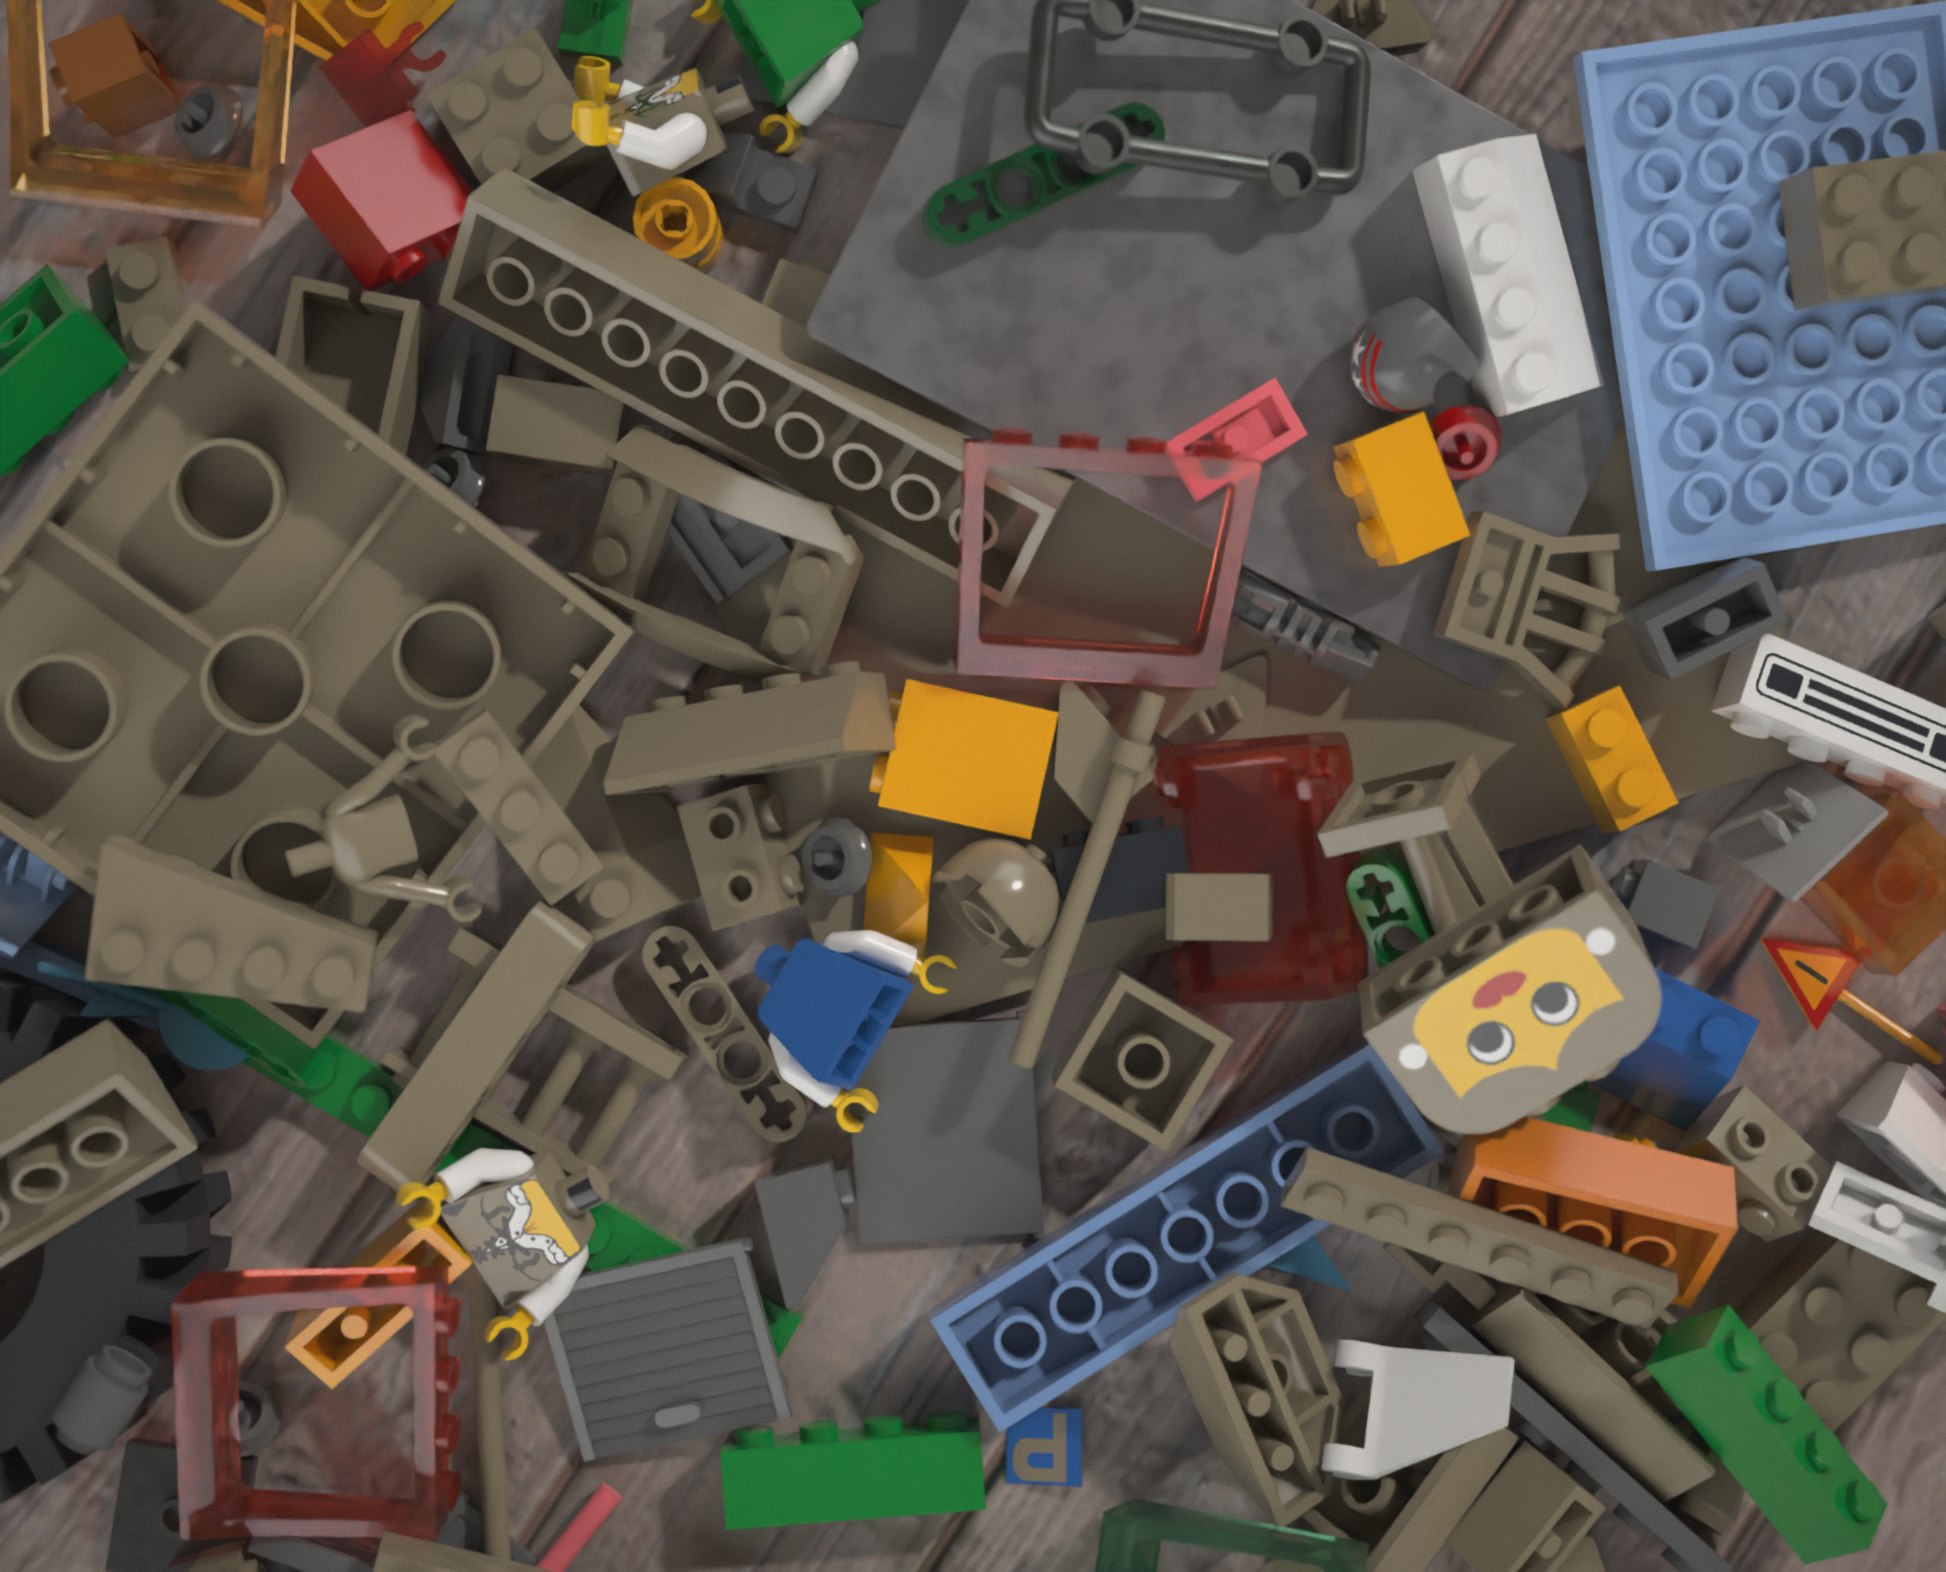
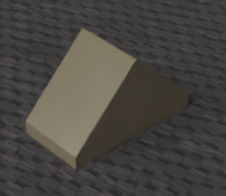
[1166,873,1274,941]

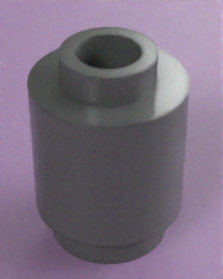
[51,1345,152,1454]

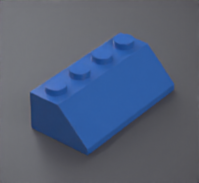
[1584,968,1760,1132]

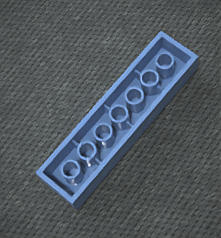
[930,1037,1444,1433]

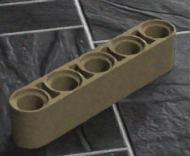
[356,899,596,1192]

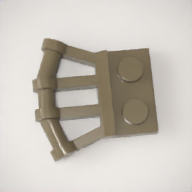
[1433,511,1621,710]

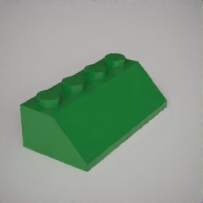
[0,263,130,477]

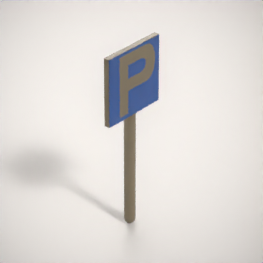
[1006,1400,1083,1487]

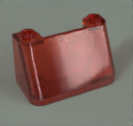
[1155,731,1368,1006]

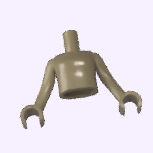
[285,715,482,922]

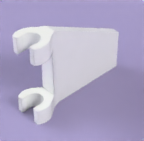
[1321,1339,1515,1480]

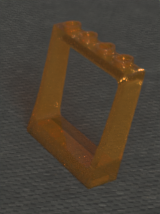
[6,0,297,228]

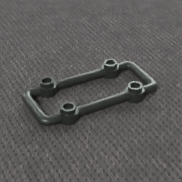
[1024,0,1371,204]

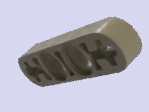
[642,925,808,1142]

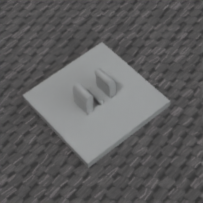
[1706,761,1889,903]

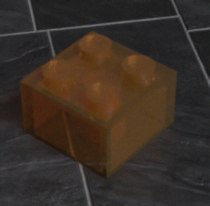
[1800,791,1946,976]

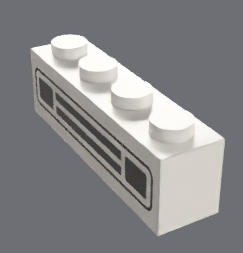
[1711,633,1946,810]

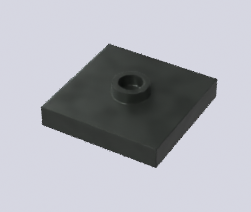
[105,1437,259,1572]

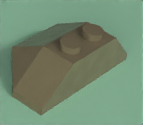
[1170,1272,1343,1530]

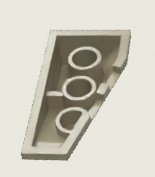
[531,704,702,942]

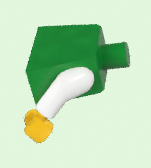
[689,0,880,155]

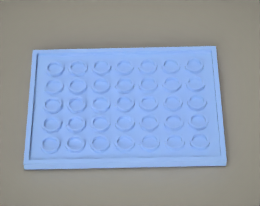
[1573,1,1946,572]

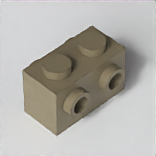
[677,783,804,931]
[1673,1085,1833,1243]

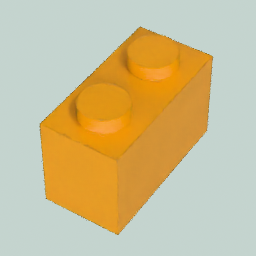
[1333,412,1470,567]
[1545,686,1678,833]

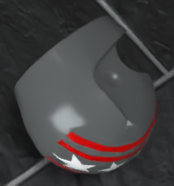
[1349,296,1479,413]

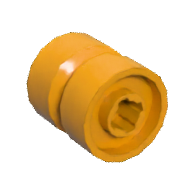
[632,177,725,274]

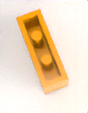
[284,1197,472,1389]

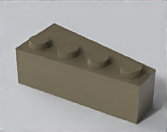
[85,833,378,1012]

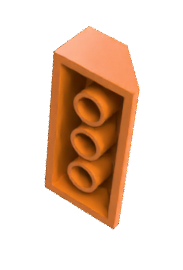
[1447,1116,1737,1308]

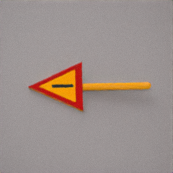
[1759,938,1943,1065]

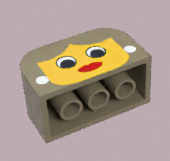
[1357,844,1662,1134]

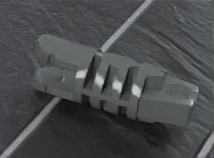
[1215,565,1380,683]

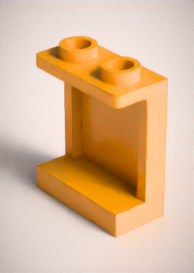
[869,679,1059,841]

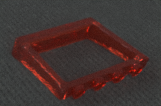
[952,427,1262,689]
[171,1266,461,1540]

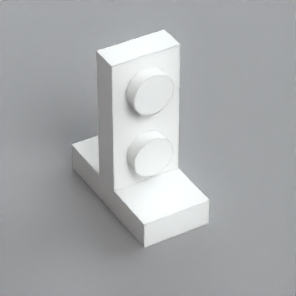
[1809,1161,1946,1313]

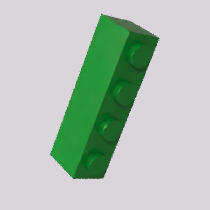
[1646,1305,1888,1565]
[720,1410,986,1530]

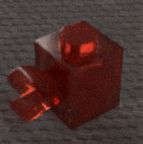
[319,21,446,128]

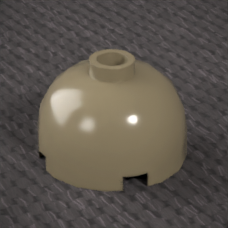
[933,838,1062,967]

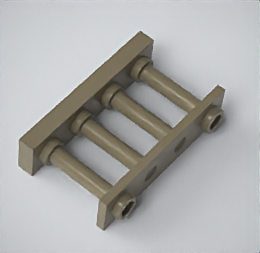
[381,927,689,1189]

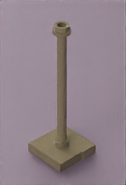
[1317,752,1545,1121]

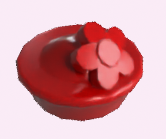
[1428,405,1502,480]

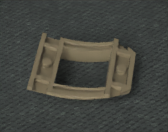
[566,424,864,682]

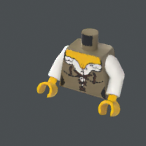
[571,56,755,197]
[396,1148,610,1360]

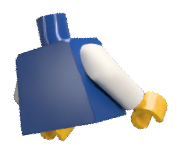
[754,930,957,1133]

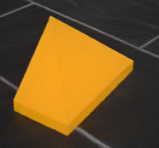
[863,833,934,958]

